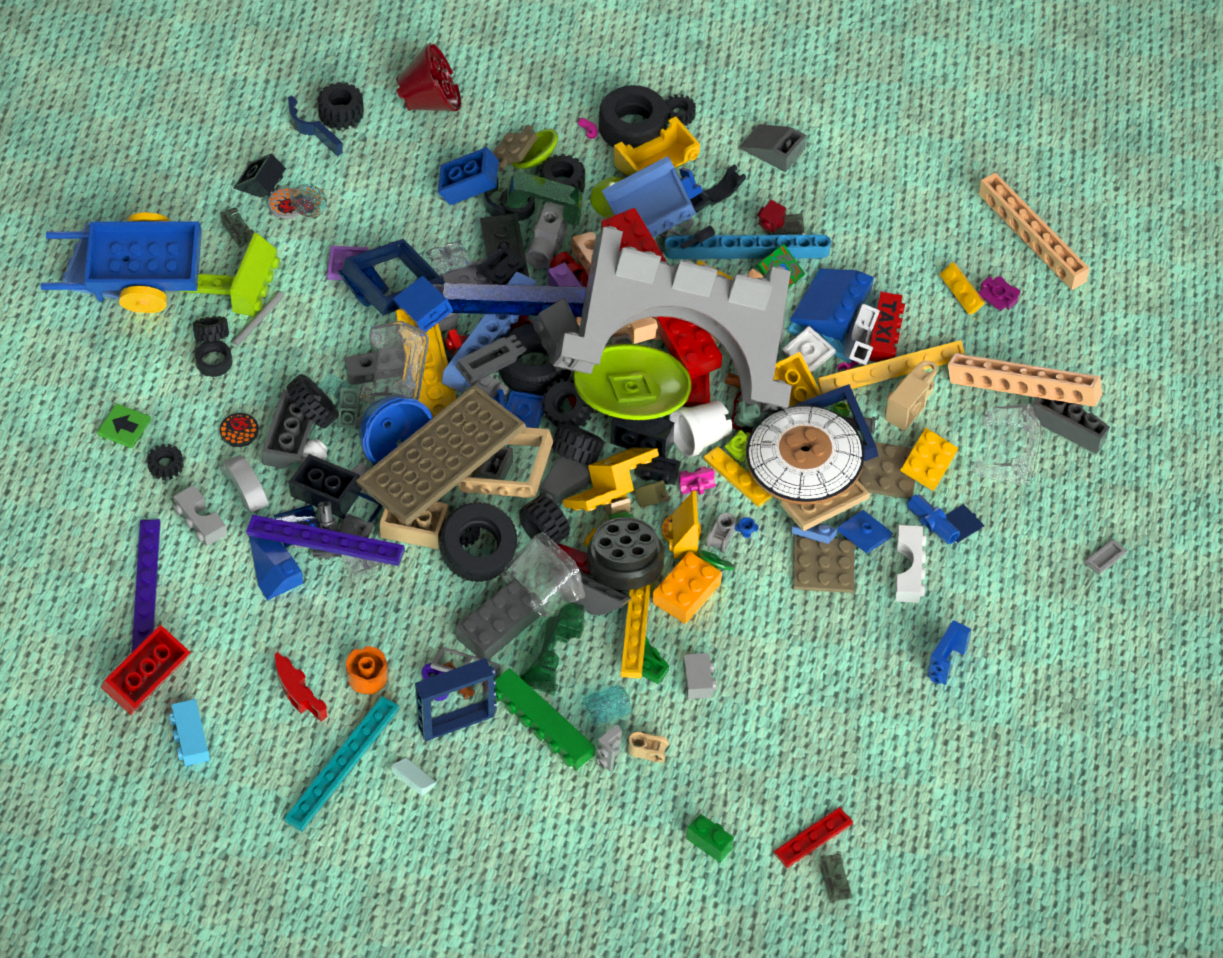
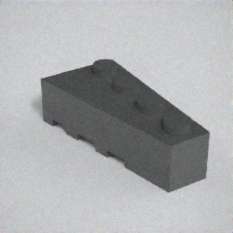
[1029,397,1110,454]

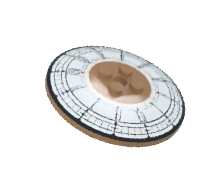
[746,405,865,505]

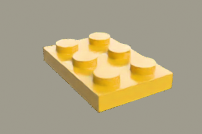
[900,427,958,491]

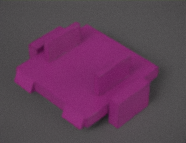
[978,276,1021,312]

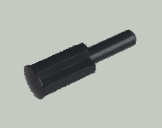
[680,225,715,249]

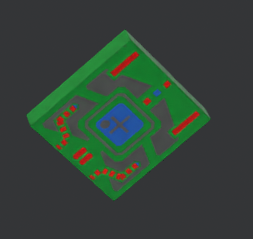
[755,244,805,288]

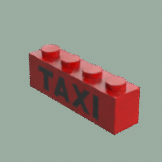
[868,291,905,362]

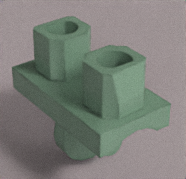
[735,401,769,429]

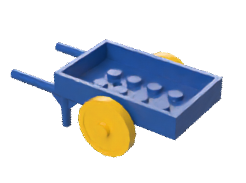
[41,212,202,313]

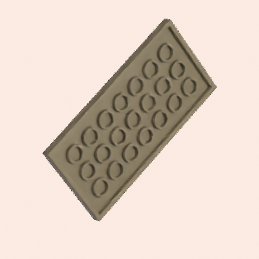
[356,385,526,525]

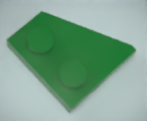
[642,636,669,684]

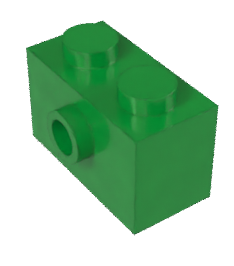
[686,813,734,863]

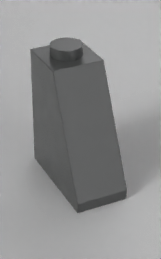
[539,456,592,505]

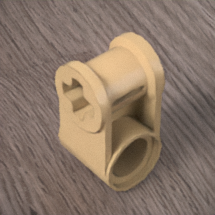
[628,732,669,763]

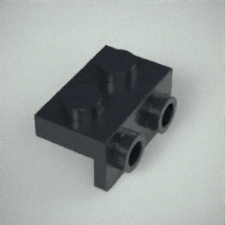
[636,456,681,485]

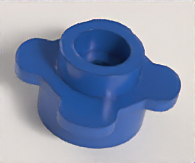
[735,517,759,538]

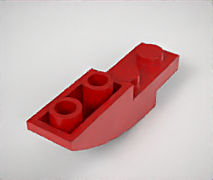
[274,652,327,722]

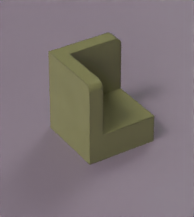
[634,480,669,508]

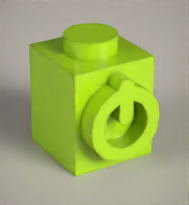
[725,430,750,464]

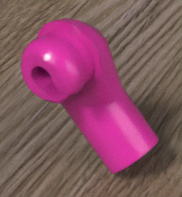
[578,117,598,139]

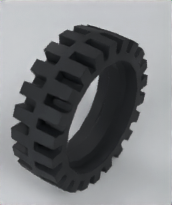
[286,374,339,429]

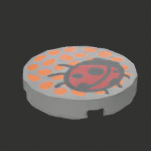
[268,188,302,220]

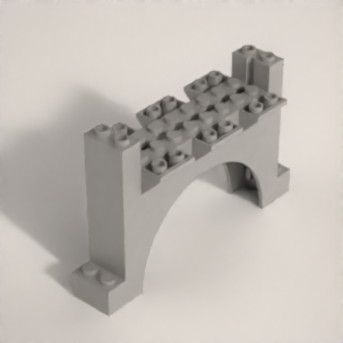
[553,226,792,414]

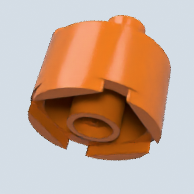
[346,646,388,695]

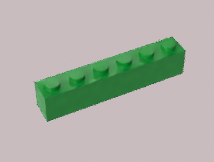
[494,668,595,770]

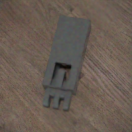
[456,335,527,385]

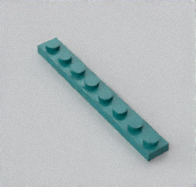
[284,696,399,832]

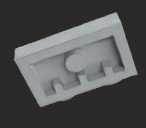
[596,725,622,771]

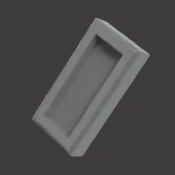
[1085,539,1127,575]

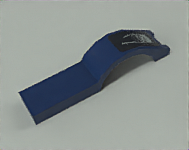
[288,95,343,156]

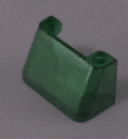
[503,172,583,226]
[519,602,584,696]

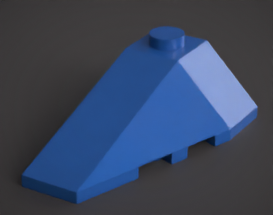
[249,536,303,601]

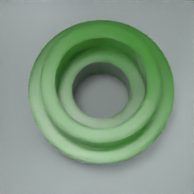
[831,402,850,417]

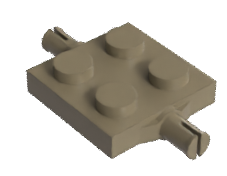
[493,125,538,172]

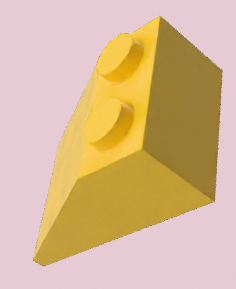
[773,352,822,407]
[668,491,698,559]

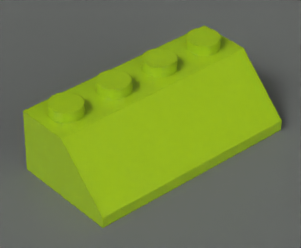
[230,233,280,317]

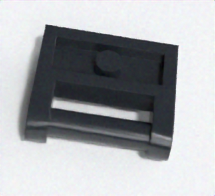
[476,243,526,289]

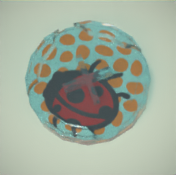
[290,184,327,218]

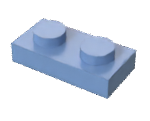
[792,524,837,544]

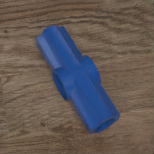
[907,494,960,545]

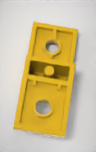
[563,447,659,511]

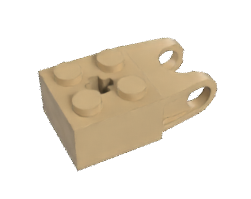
[885,360,937,431]

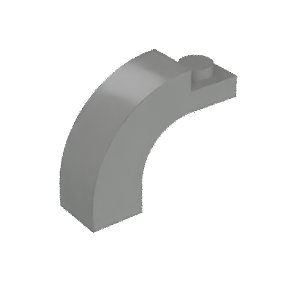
[844,303,880,365]
[219,455,269,512]

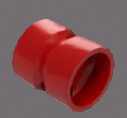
[550,251,585,281]

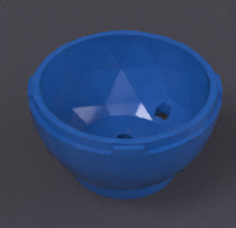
[359,395,433,465]

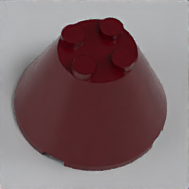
[396,43,462,112]

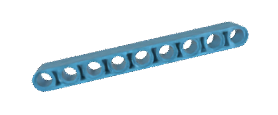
[664,235,831,259]

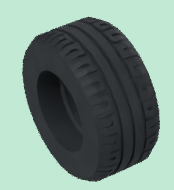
[599,85,668,149]
[499,323,571,396]
[439,502,518,582]

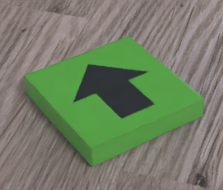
[97,403,151,448]

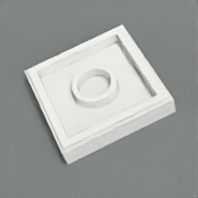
[781,326,836,373]

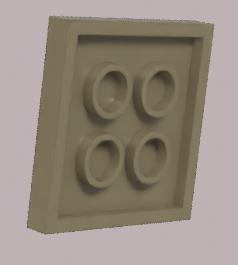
[858,441,915,500]
[793,537,855,593]

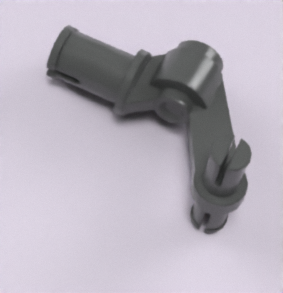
[313,501,342,560]

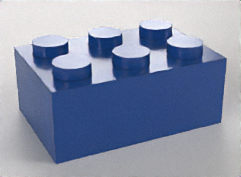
[438,147,499,205]

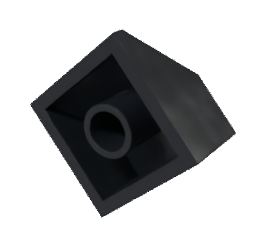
[233,153,286,198]

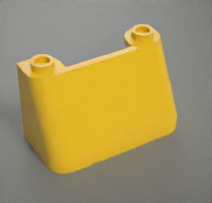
[614,117,700,177]

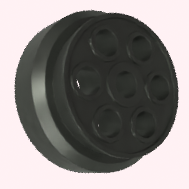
[587,517,664,590]

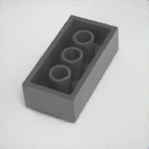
[456,579,543,661]

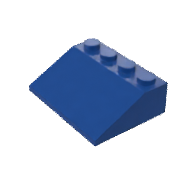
[790,269,874,342]

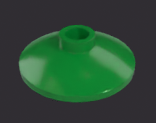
[698,550,735,571]

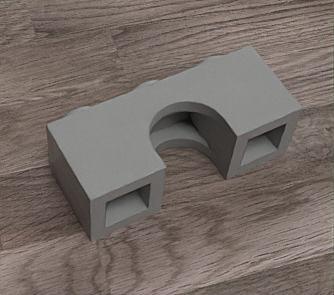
[173,485,227,546]

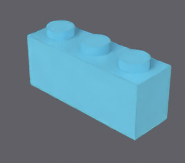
[169,699,210,766]

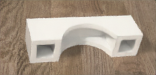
[895,525,926,603]

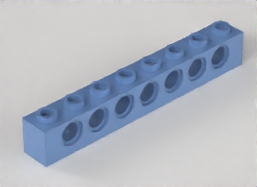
[442,272,537,393]

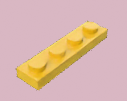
[703,446,772,507]

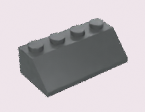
[262,389,321,468]

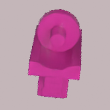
[679,466,716,495]

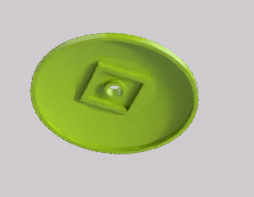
[574,344,691,420]

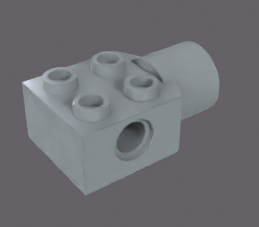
[525,201,568,269]

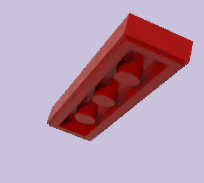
[774,807,853,868]

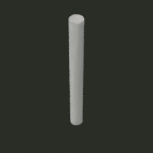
[232,291,284,346]

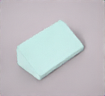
[391,758,437,796]

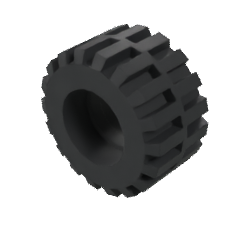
[317,82,364,130]
[539,154,585,203]
[541,378,594,428]
[551,424,605,465]
[519,495,570,550]

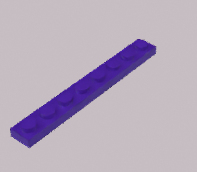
[246,515,405,566]
[131,519,161,653]

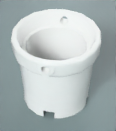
[669,400,732,457]

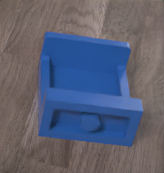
[393,276,453,334]
[927,620,972,685]

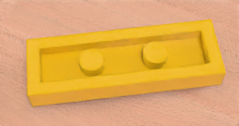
[939,262,985,315]

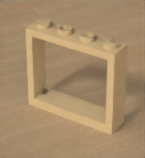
[457,428,553,498]

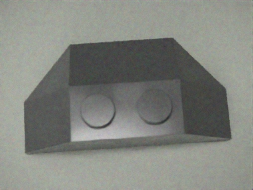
[551,564,631,616]

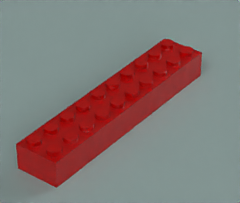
[600,207,723,380]

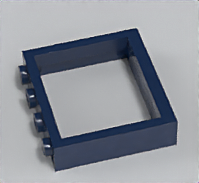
[342,238,445,316]
[792,384,878,461]
[415,658,497,742]

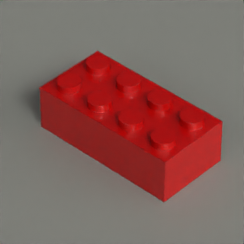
[101,625,191,715]

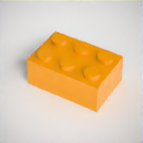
[653,552,722,624]

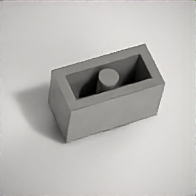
[683,653,716,699]

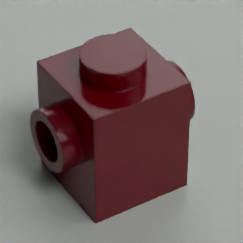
[757,199,787,233]

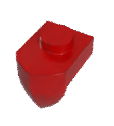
[445,329,468,355]

